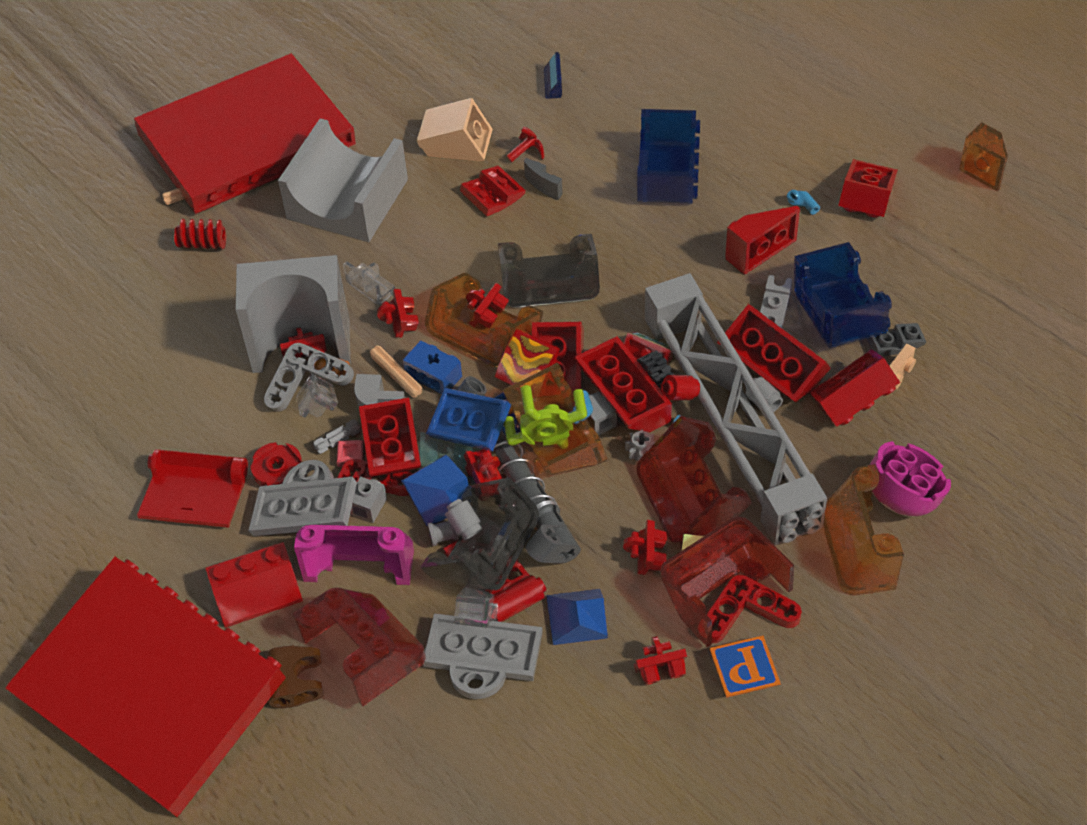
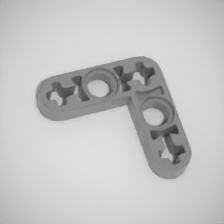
[264,343,354,412]

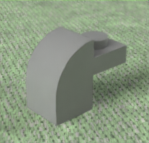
[354,374,405,409]

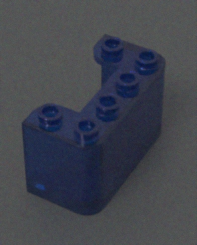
[637,109,700,204]
[794,242,892,349]

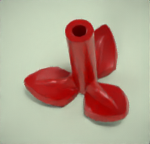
[506,126,544,163]

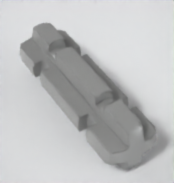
[313,419,361,454]

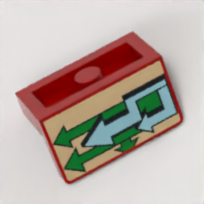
[624,332,674,365]

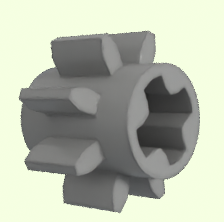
[625,430,658,463]

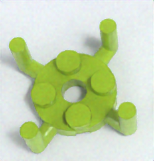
[504,385,587,449]

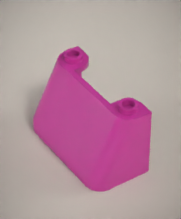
[294,525,414,585]

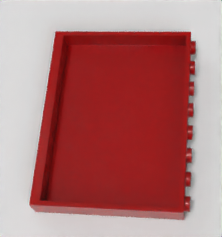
[134,53,356,214]
[5,556,286,818]

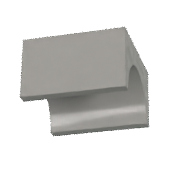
[278,119,408,242]
[236,255,351,373]

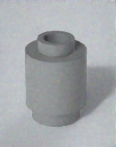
[745,377,783,412]
[445,499,482,540]

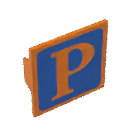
[710,636,781,698]

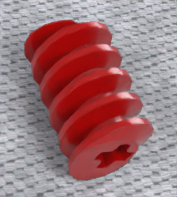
[174,218,226,249]

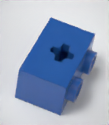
[403,340,462,394]

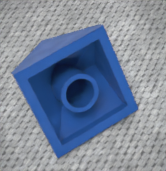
[402,455,471,526]
[546,589,608,645]

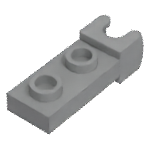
[760,275,792,328]

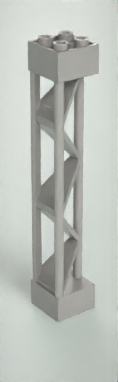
[645,273,827,545]

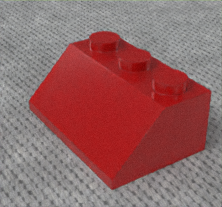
[809,349,901,427]
[206,542,303,628]

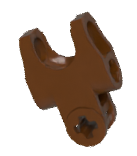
[267,645,324,708]

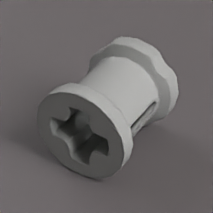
[427,521,459,546]

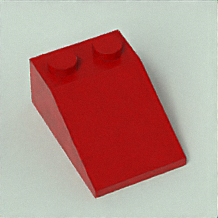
[838,159,898,218]
[725,206,800,275]
[532,322,584,396]
[359,397,421,477]

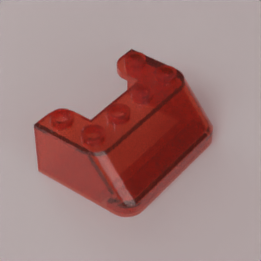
[636,416,752,544]
[293,588,426,707]

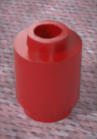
[661,375,700,401]

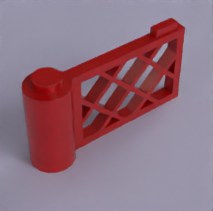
[443,524,547,622]

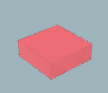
[337,440,364,467]

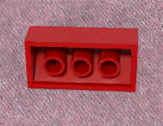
[717,304,831,402]
[575,336,672,433]

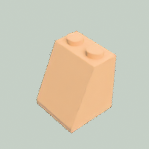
[417,98,493,161]

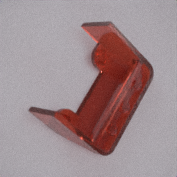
[661,517,794,648]

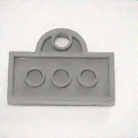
[249,460,357,536]
[423,613,543,699]

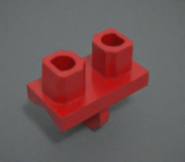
[466,283,509,329]
[377,289,419,338]
[280,327,327,358]
[463,449,506,497]
[623,519,667,575]
[634,636,687,685]

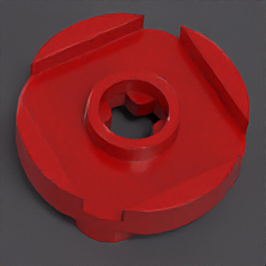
[251,442,303,486]

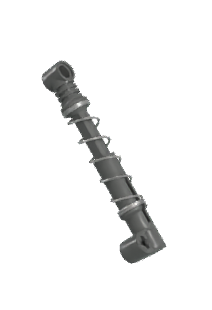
[457,376,581,563]

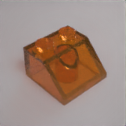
[959,122,1008,191]

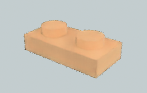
[887,344,916,396]

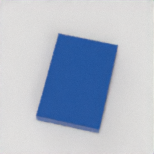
[426,388,511,452]

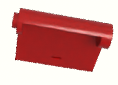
[137,449,248,528]

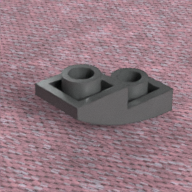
[524,158,563,200]
[867,323,926,356]

